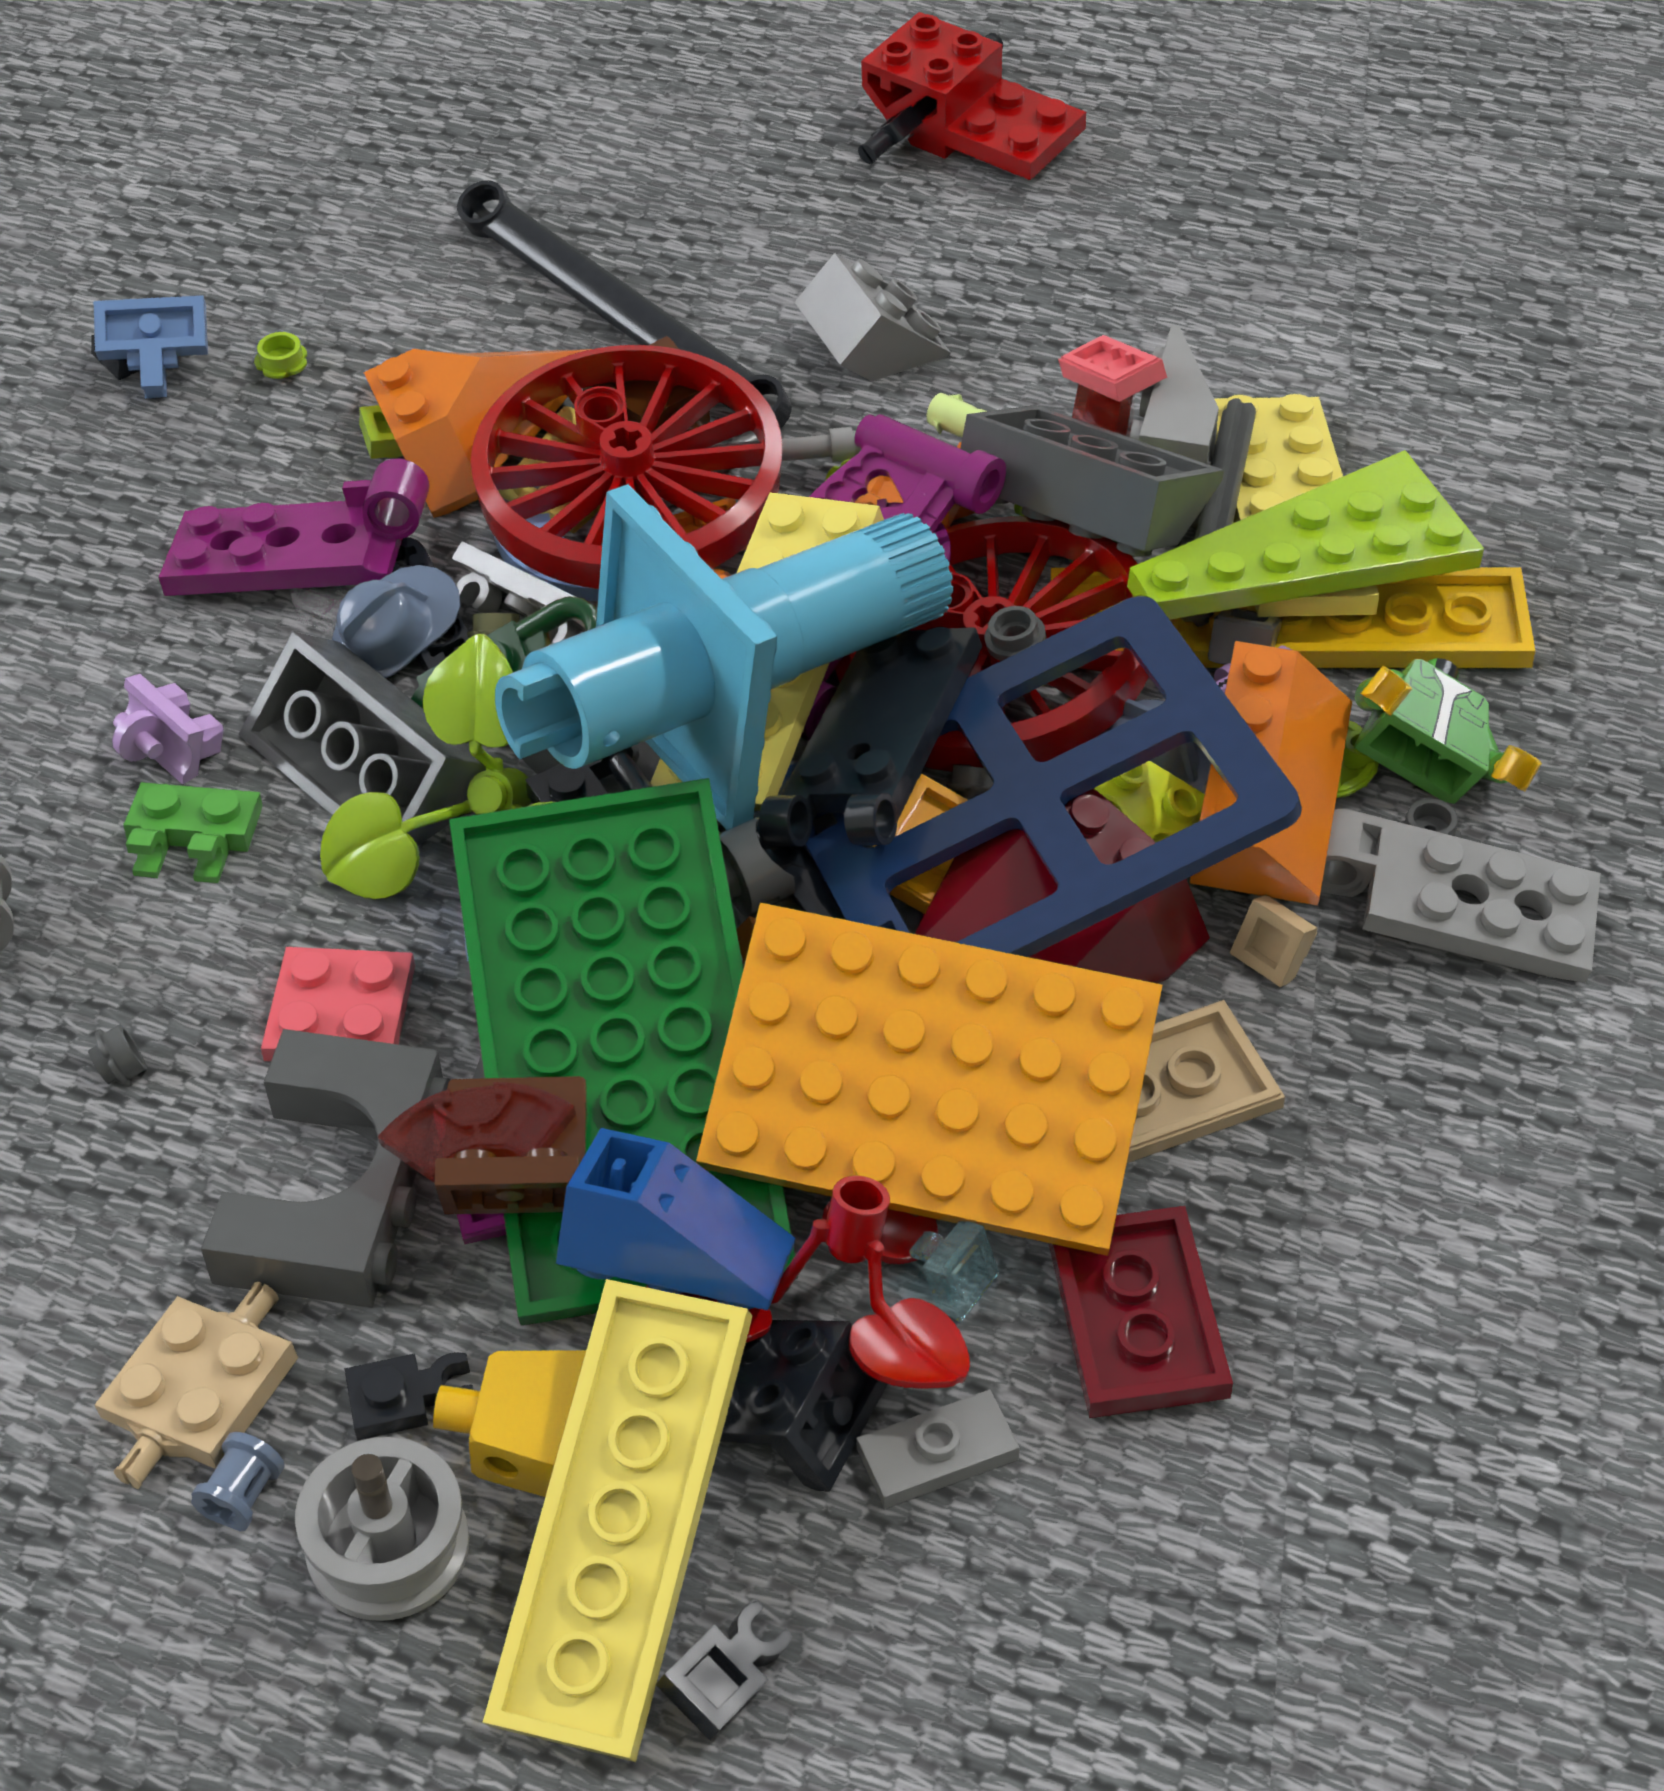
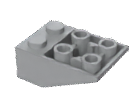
[1130,325,1219,528]

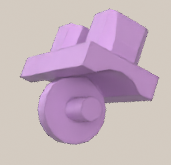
[112,674,223,784]

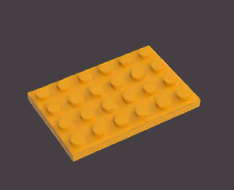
[696,903,1163,1256]

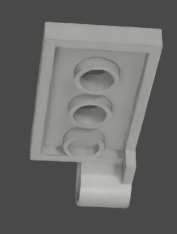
[1321,809,1601,983]

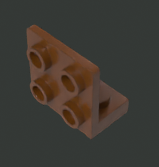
[435,1076,587,1215]

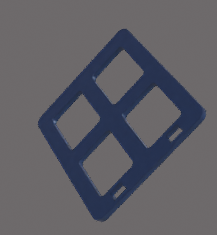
[778,596,1302,957]

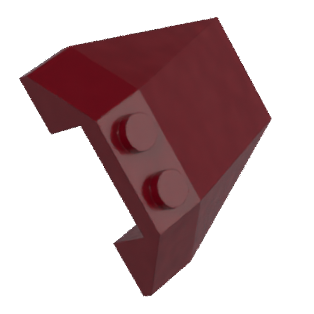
[915,788,1210,984]

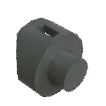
[719,817,795,917]

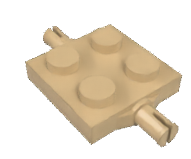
[95,1282,298,1489]

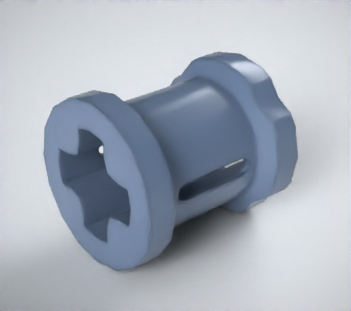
[191,1432,285,1531]

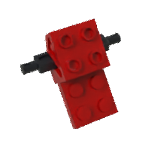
[858,12,1087,180]

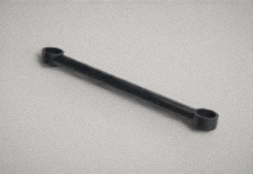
[457,180,792,429]

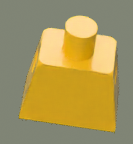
[433,1350,586,1497]

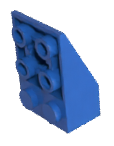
[556,1128,795,1310]

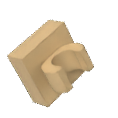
[1230,895,1318,987]

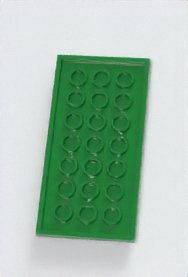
[449,778,798,1326]

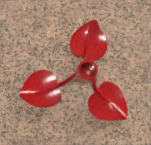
[647,1176,970,1389]

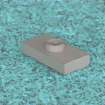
[856,1389,1020,1509]

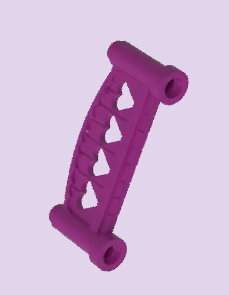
[801,414,1006,741]

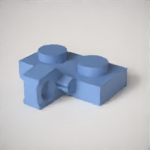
[93,295,208,398]

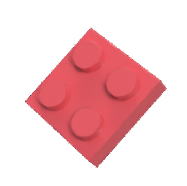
[261,947,415,1061]

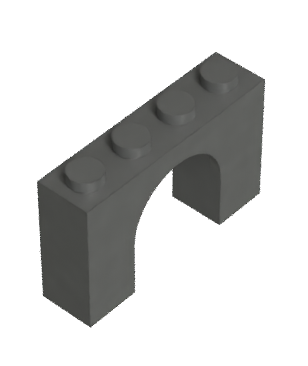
[201,1029,450,1308]

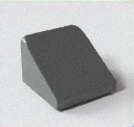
[1208,608,1283,665]

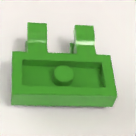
[123,782,263,883]

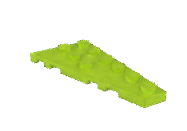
[1127,450,1484,620]

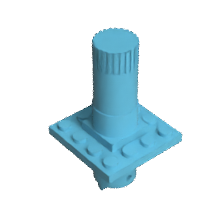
[495,484,953,830]

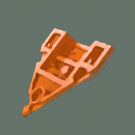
[364,349,591,518]

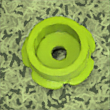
[254,332,307,379]

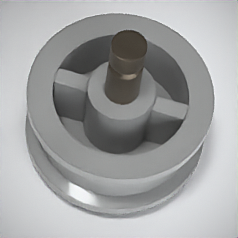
[295,1437,470,1621]

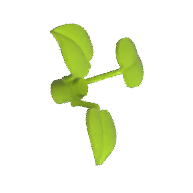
[320,634,555,899]

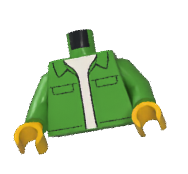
[1354,658,1542,804]

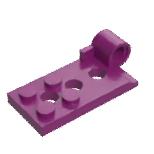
[158,459,429,596]

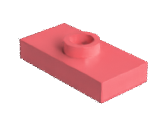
[1058,335,1167,402]

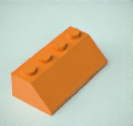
[1190,641,1353,906]

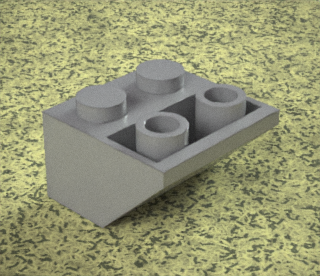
[794,253,951,381]

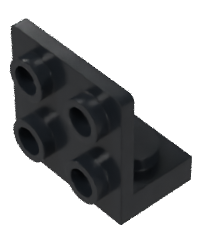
[720,1320,888,1492]

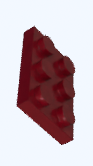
[1048,1206,1233,1419]

